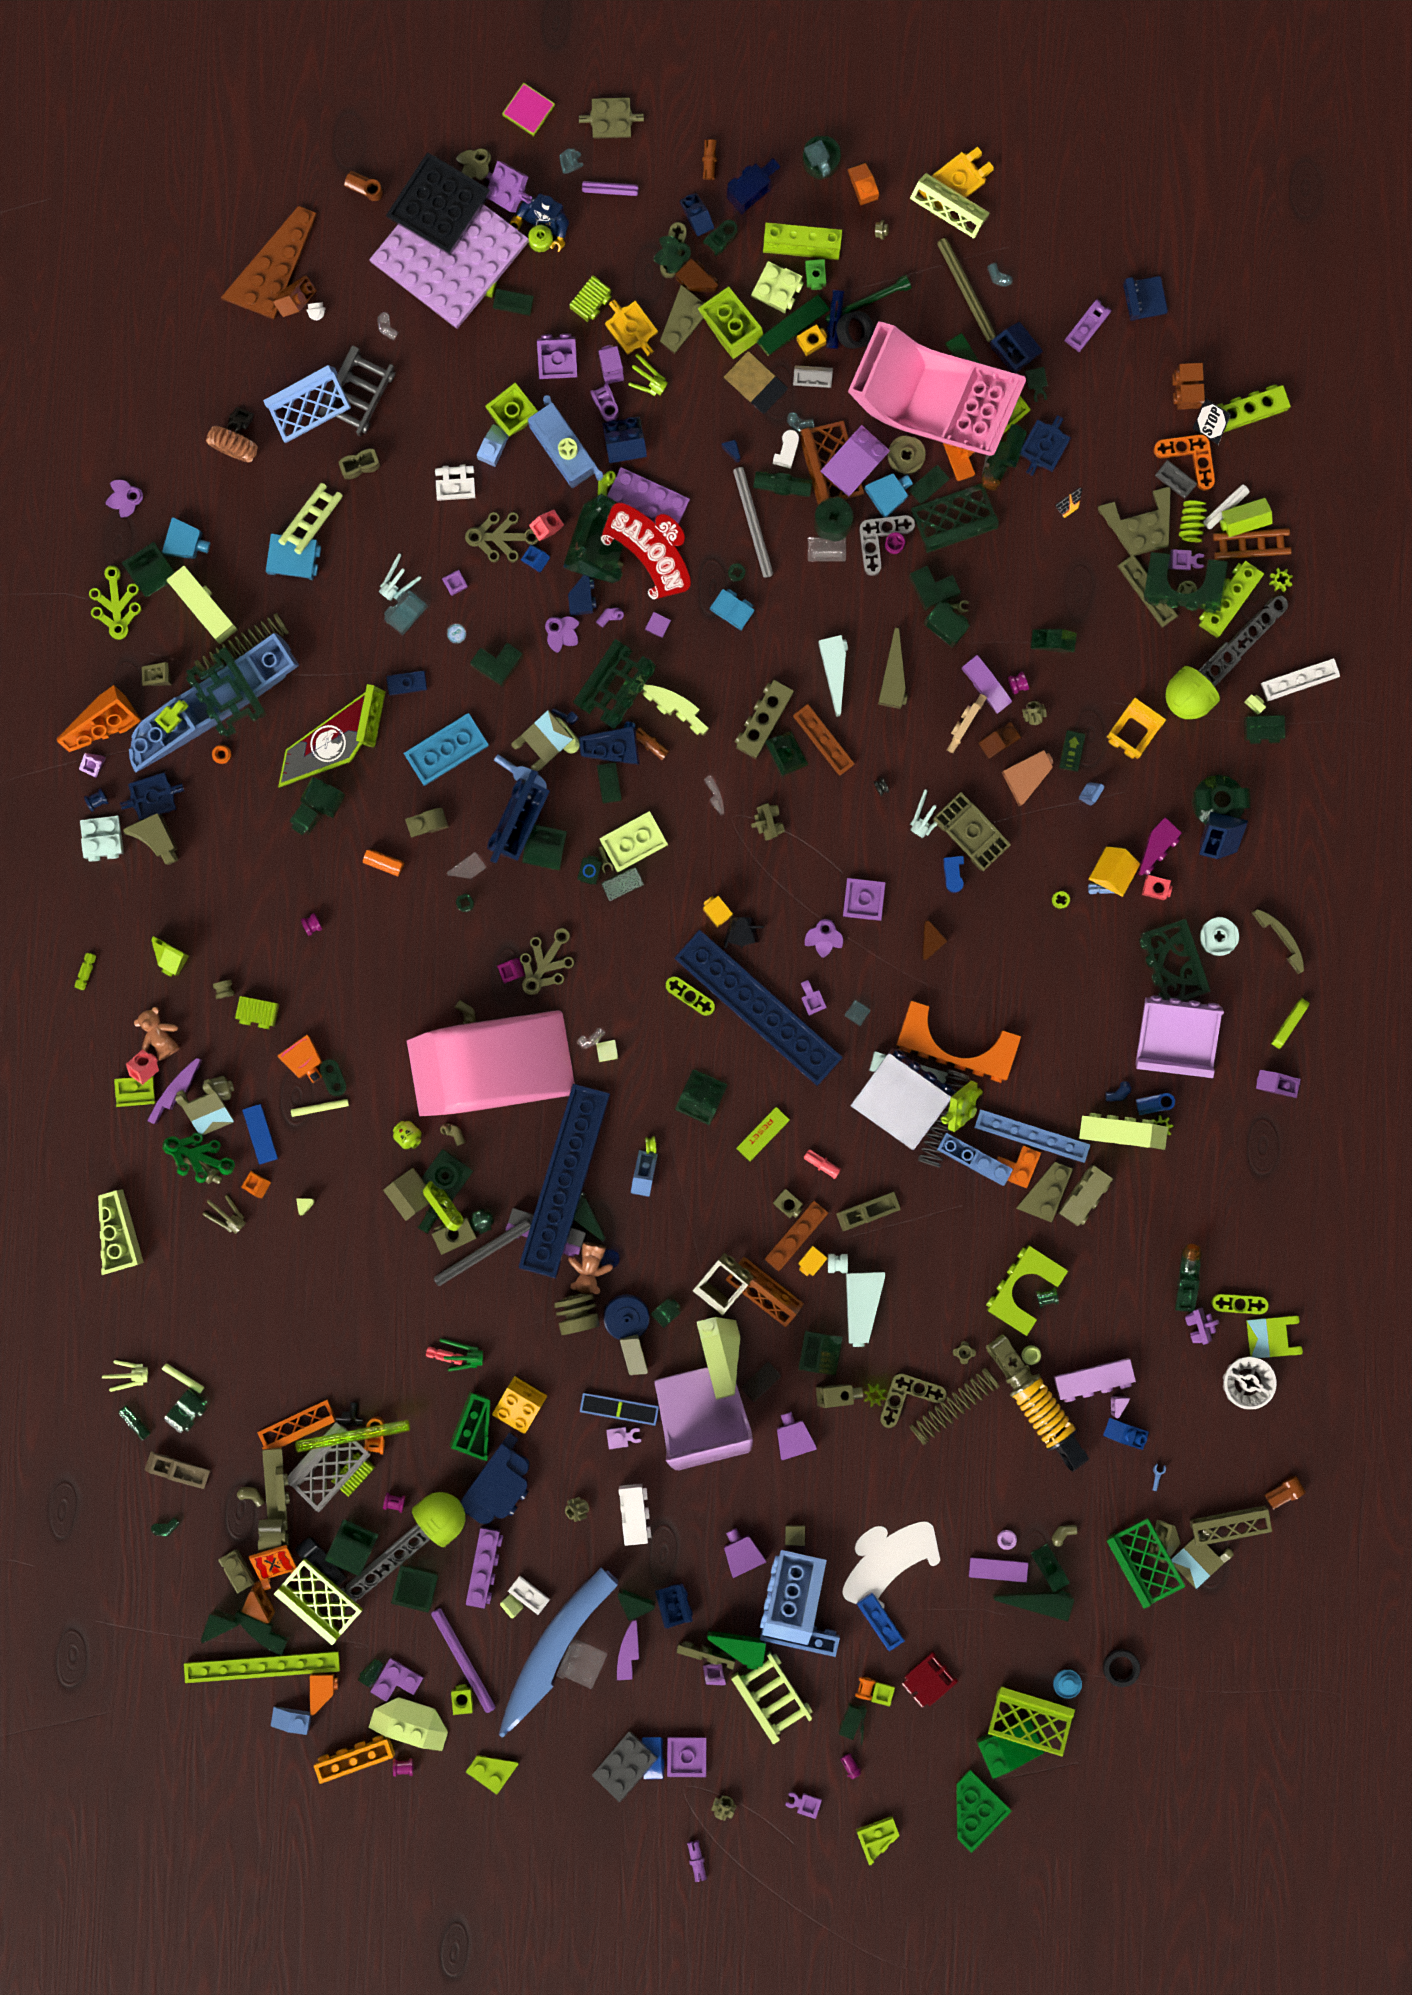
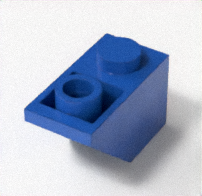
[1103,1418,1149,1450]

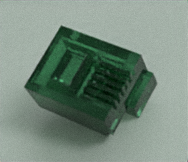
[838,1703,867,1745]

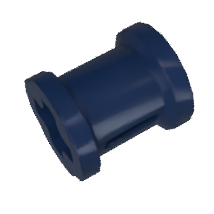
[84,788,109,812]

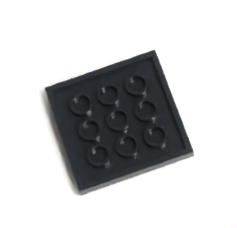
[386,152,491,255]

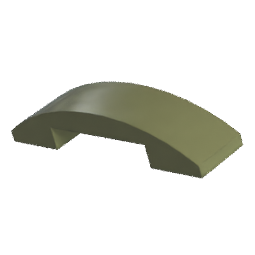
[1252,909,1304,974]

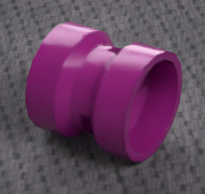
[885,532,905,554]

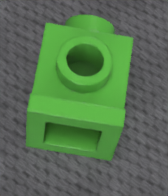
[805,259,826,290]

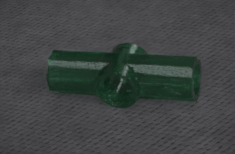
[753,471,812,497]

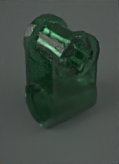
[703,220,738,257]

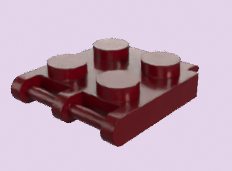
[901,1651,958,1708]

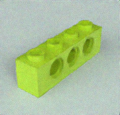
[1217,384,1291,432]

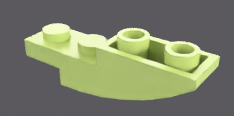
[642,684,708,736]

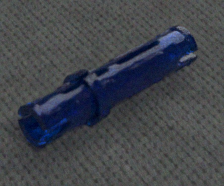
[826,290,844,349]

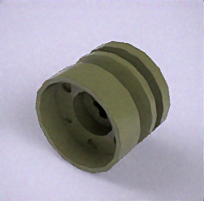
[554,1293,600,1335]

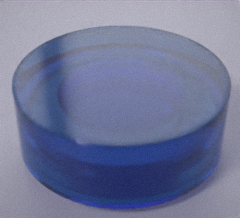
[601,1249,620,1268]

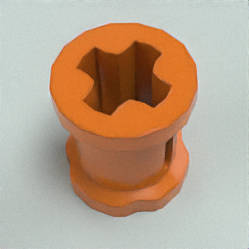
[855,1677,876,1700]

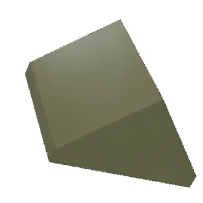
[383,1168,430,1221]

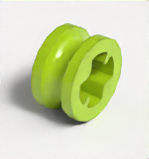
[1052,891,1070,908]
[645,1136,656,1154]

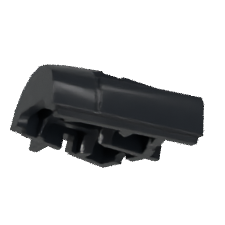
[723,917,764,949]

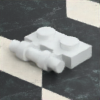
[435,464,476,501]

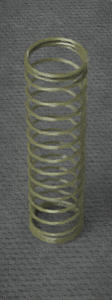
[194,612,289,680]
[909,1368,1000,1445]

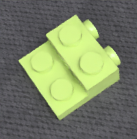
[751,261,804,313]

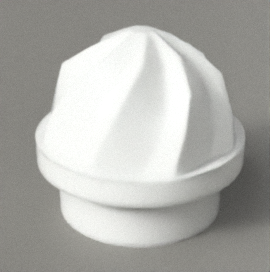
[306,302,326,320]

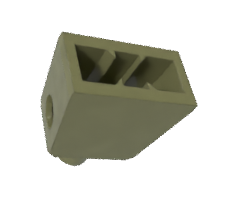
[816,1384,863,1408]

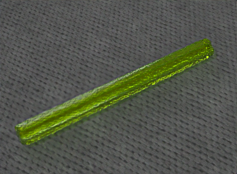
[295,1420,410,1452]

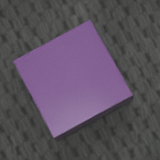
[442,570,468,596]
[645,612,671,638]

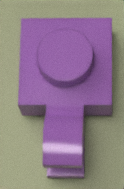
[801,980,827,1015]

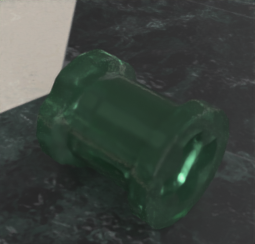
[456,894,474,912]
[1036,1287,1059,1308]

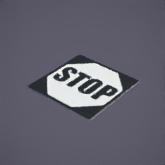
[1193,398,1231,445]

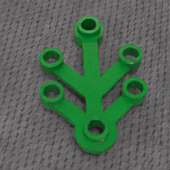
[162,1133,235,1183]

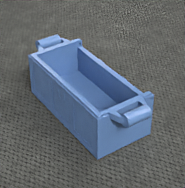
[528,395,603,488]

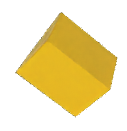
[1089,847,1140,897]

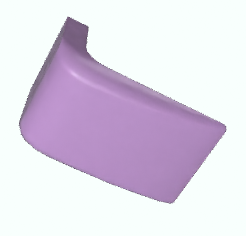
[655,1367,753,1470]

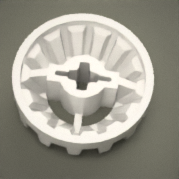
[1223,1356,1276,1409]

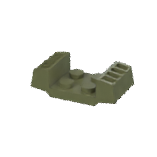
[933,792,1011,871]

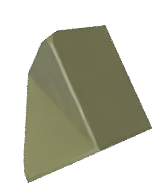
[785,1525,805,1546]

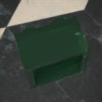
[923,601,970,648]
[391,1563,439,1613]

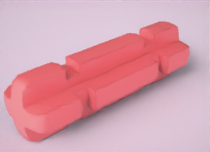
[426,1347,463,1365]

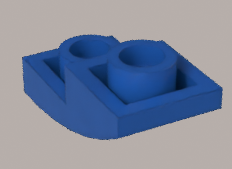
[642,1737,664,1779]

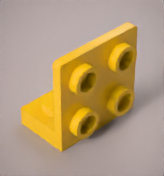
[492,1376,547,1434]

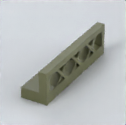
[1189,1505,1272,1546]

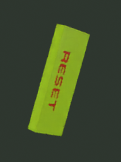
[736,1107,790,1161]

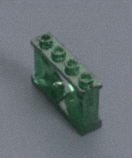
[1139,919,1211,1001]

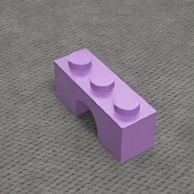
[599,345,624,384]

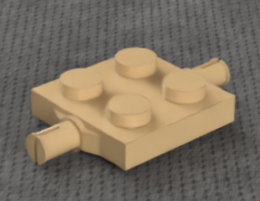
[947,694,987,754]

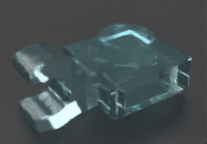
[804,140,830,177]

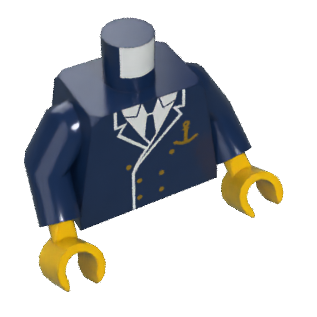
[509,194,569,252]

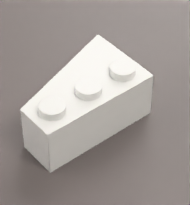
[619,1484,651,1546]

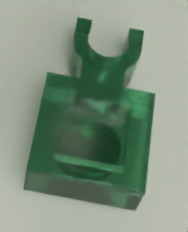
[1025,367,1048,402]

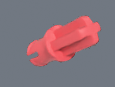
[804,1149,841,1179]

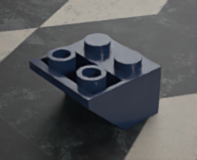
[989,322,1043,373]
[602,417,647,463]
[1199,811,1248,859]

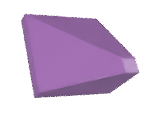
[79,753,106,777]
[703,1664,726,1685]

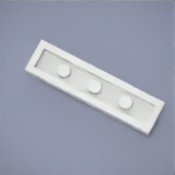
[1261,658,1340,702]

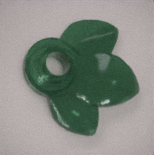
[653,236,691,274]

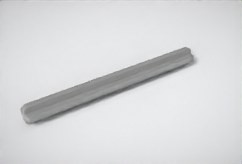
[734,467,773,578]

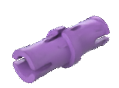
[687,1840,707,1882]

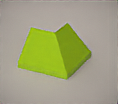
[485,383,538,437]

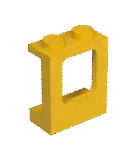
[1107,698,1166,759]

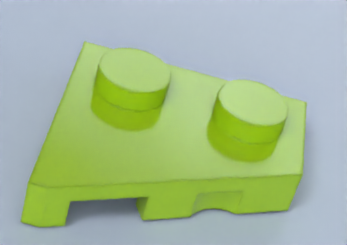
[466,1755,519,1794]

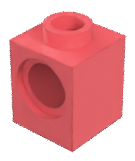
[529,510,564,541]
[1142,875,1173,900]
[126,1049,159,1085]

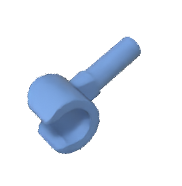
[1152,1464,1166,1491]

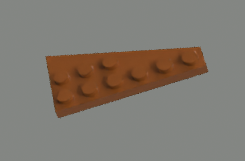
[221,206,317,320]

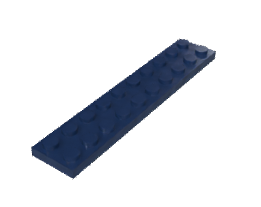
[674,930,843,1086]
[518,1084,610,1279]

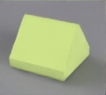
[297,1198,316,1215]

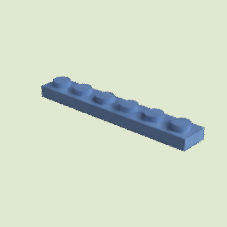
[974,1109,1090,1163]

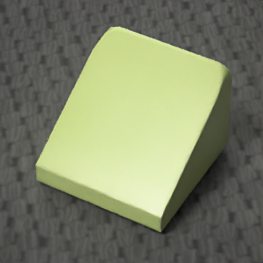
[596,1040,618,1062]
[500,1594,523,1618]

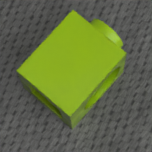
[451,1684,474,1715]

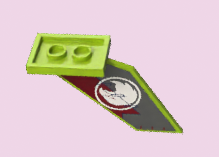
[278,684,386,788]

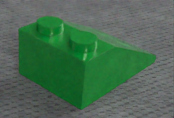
[708,1630,766,1669]
[976,1717,1045,1779]

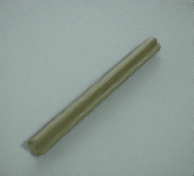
[937,238,997,342]

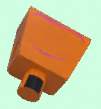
[278,1035,323,1083]

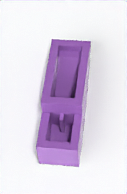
[962,655,1012,714]
[617,1618,639,1680]

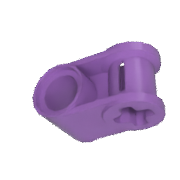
[590,383,619,422]

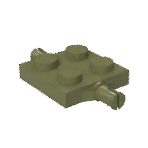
[579,98,644,139]

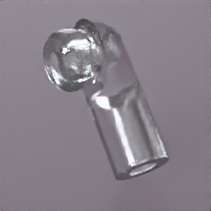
[377,312,399,340]
[577,1028,605,1049]

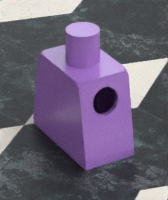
[777,1412,817,1460]
[724,1528,766,1578]

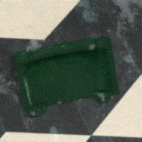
[564,494,623,583]

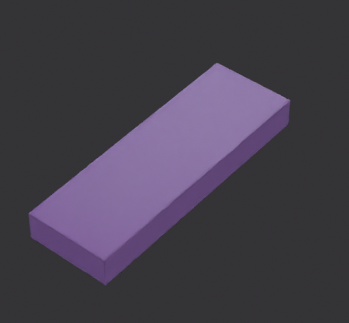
[969,1557,1028,1582]

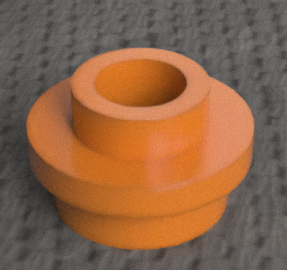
[212,745,231,764]

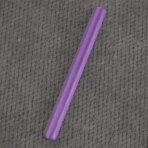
[431,1608,495,1713]

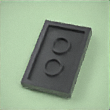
[592,1731,658,1802]

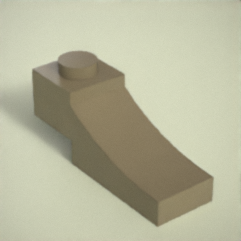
[145,1451,210,1489]

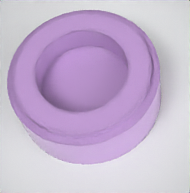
[997,1530,1017,1550]

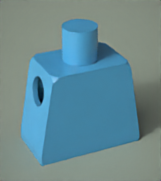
[864,474,913,518]
[162,518,210,559]

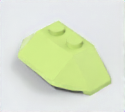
[369,1697,448,1751]

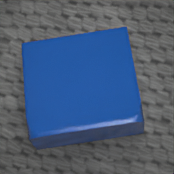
[521,545,550,572]

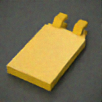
[919,147,994,218]

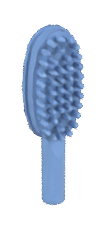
[494,754,547,789]

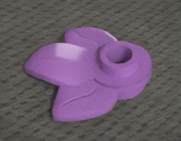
[106,480,143,517]
[545,616,579,653]
[805,919,843,958]

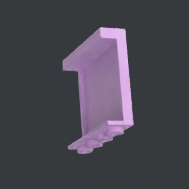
[1135,996,1224,1078]

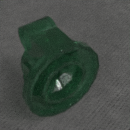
[1192,775,1251,825]

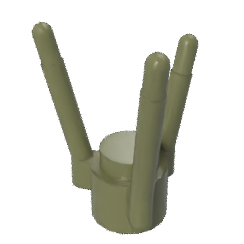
[203,1195,246,1234]

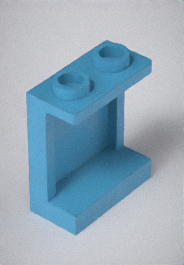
[266,534,321,580]

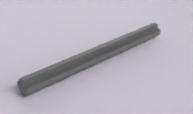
[434,1219,531,1286]

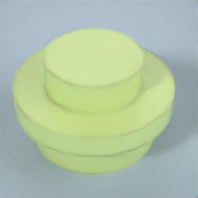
[1022,1345,1041,1365]

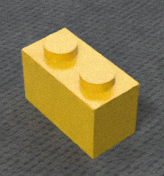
[703,896,733,928]

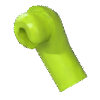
[598,471,616,499]

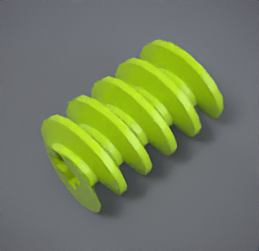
[1179,500,1207,542]

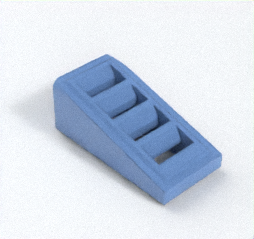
[1079,782,1104,806]

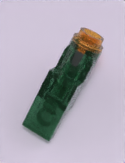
[982,424,1027,490]
[1175,1244,1202,1312]

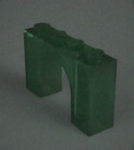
[1144,552,1228,613]

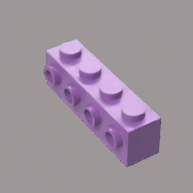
[466,1526,503,1609]

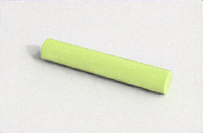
[162,1363,204,1394]

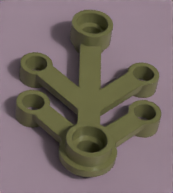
[465,512,539,563]
[520,928,574,995]

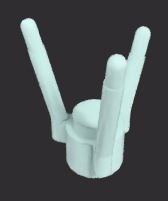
[379,554,421,601]
[910,789,937,838]

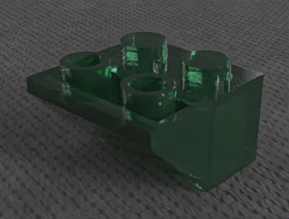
[122,542,175,598]
[522,825,568,871]
[798,1330,843,1375]
[324,1519,378,1576]

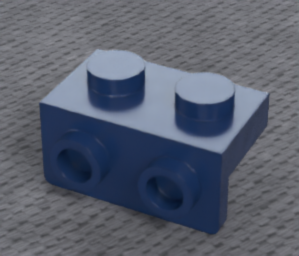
[655,1584,693,1628]

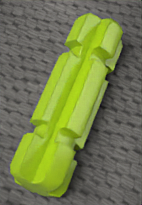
[74,953,96,990]

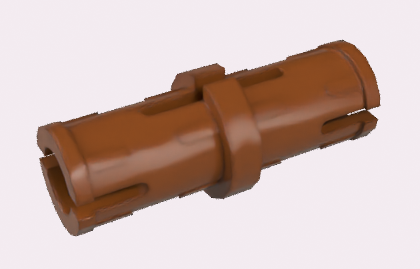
[702,139,717,180]
[636,727,669,760]

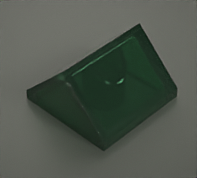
[765,731,808,778]
[618,1588,656,1621]
[201,1609,242,1644]

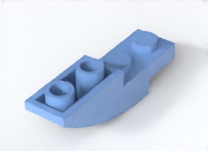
[937,1133,1013,1186]

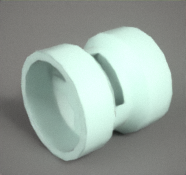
[828,1254,848,1273]

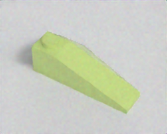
[697,1317,741,1400]

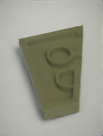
[660,285,704,354]

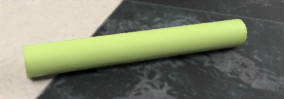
[291,1099,349,1117]

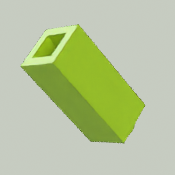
[1220,498,1273,537]

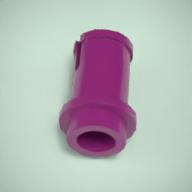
[840,1753,861,1779]

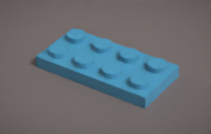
[404,713,489,786]

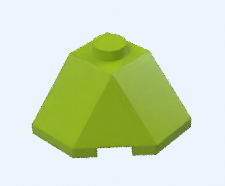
[151,936,189,977]

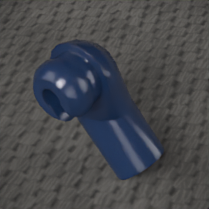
[1105,1081,1132,1101]

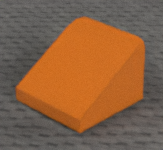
[241,1171,271,1198]

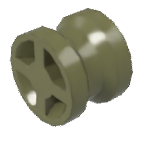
[1176,581,1197,601]
[212,980,235,999]

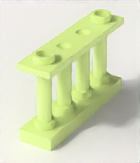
[731,1651,813,1744]

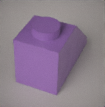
[1256,1070,1301,1098]

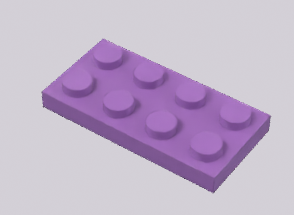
[605,467,690,524]

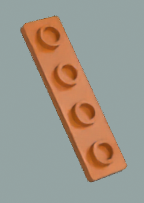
[943,443,975,481]

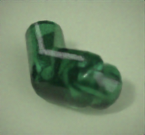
[151,1517,180,1536]

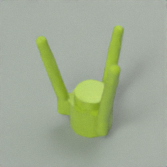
[628,354,668,396]

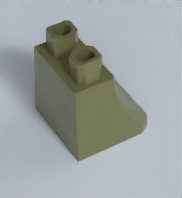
[123,813,179,865]

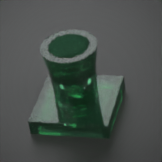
[422,1149,474,1201]

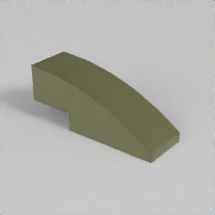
[836,1192,901,1231]

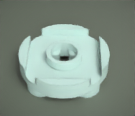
[1200,917,1239,956]

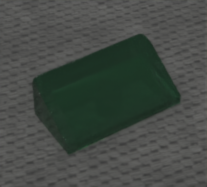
[601,867,644,901]

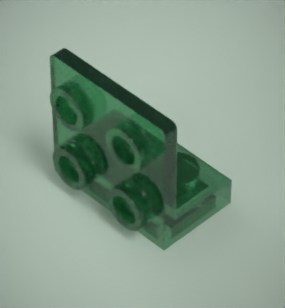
[675,1070,727,1125]

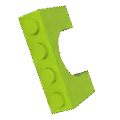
[986,1246,1068,1336]

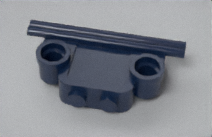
[487,770,550,863]
[460,1433,530,1524]

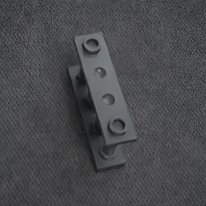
[318,345,396,437]

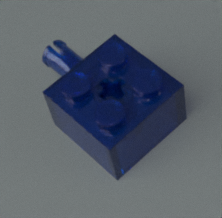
[727,158,780,215]

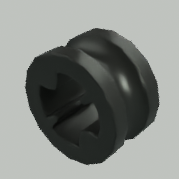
[873,777,889,796]

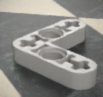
[859,515,915,576]

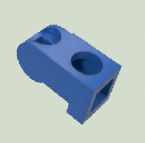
[943,856,964,893]

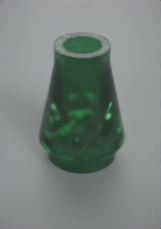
[357,1658,384,1688]

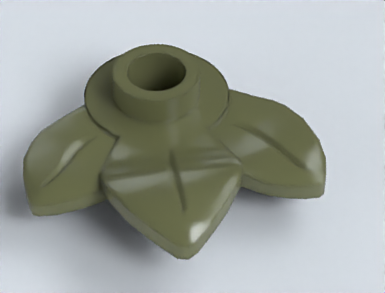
[456,148,491,181]

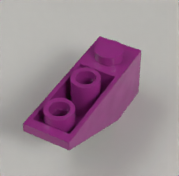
[1138,818,1182,876]

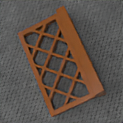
[798,421,864,507]

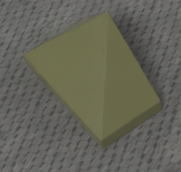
[142,662,172,686]
[1148,1520,1181,1563]

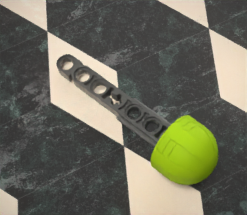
[1166,596,1288,719]
[332,1492,465,1611]

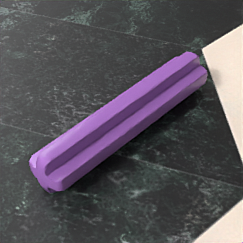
[582,181,638,196]

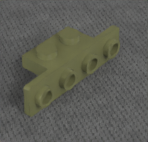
[262,1448,290,1519]

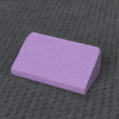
[1111,1396,1130,1418]

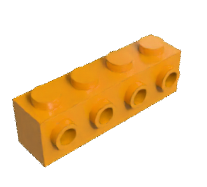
[314,1735,395,1784]

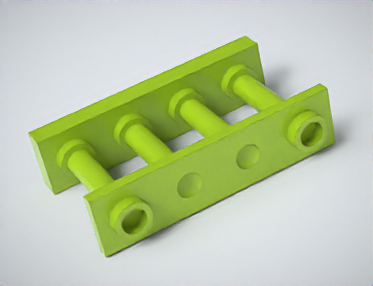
[763,223,842,260]

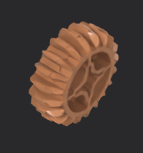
[206,426,258,462]

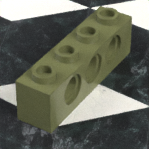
[735,680,794,759]

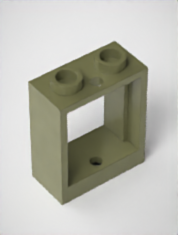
[693,1253,754,1315]

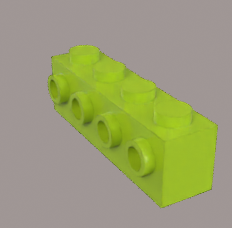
[1199,561,1264,638]

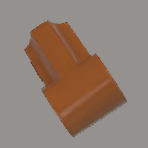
[344,171,383,201]
[1264,1475,1306,1509]

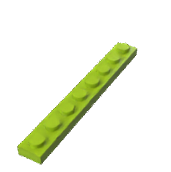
[184,1651,340,1683]

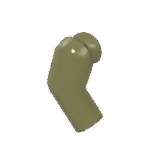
[440,1123,466,1146]

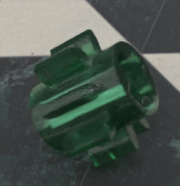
[470,1209,494,1234]

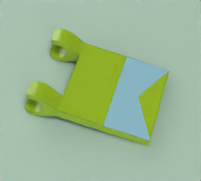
[1246,1315,1303,1358]

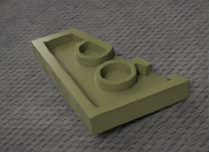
[1016,1162,1073,1223]
[677,1641,735,1670]

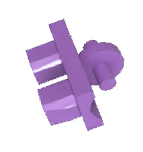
[1185,1307,1219,1345]

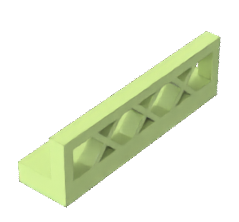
[910,173,990,238]

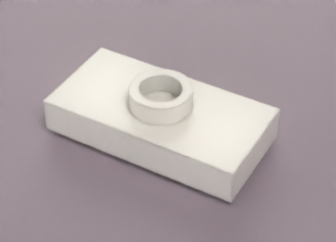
[508,1576,550,1615]

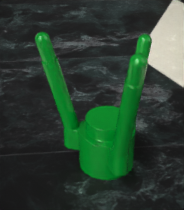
[440,1338,483,1371]

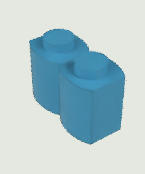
[710,589,754,631]

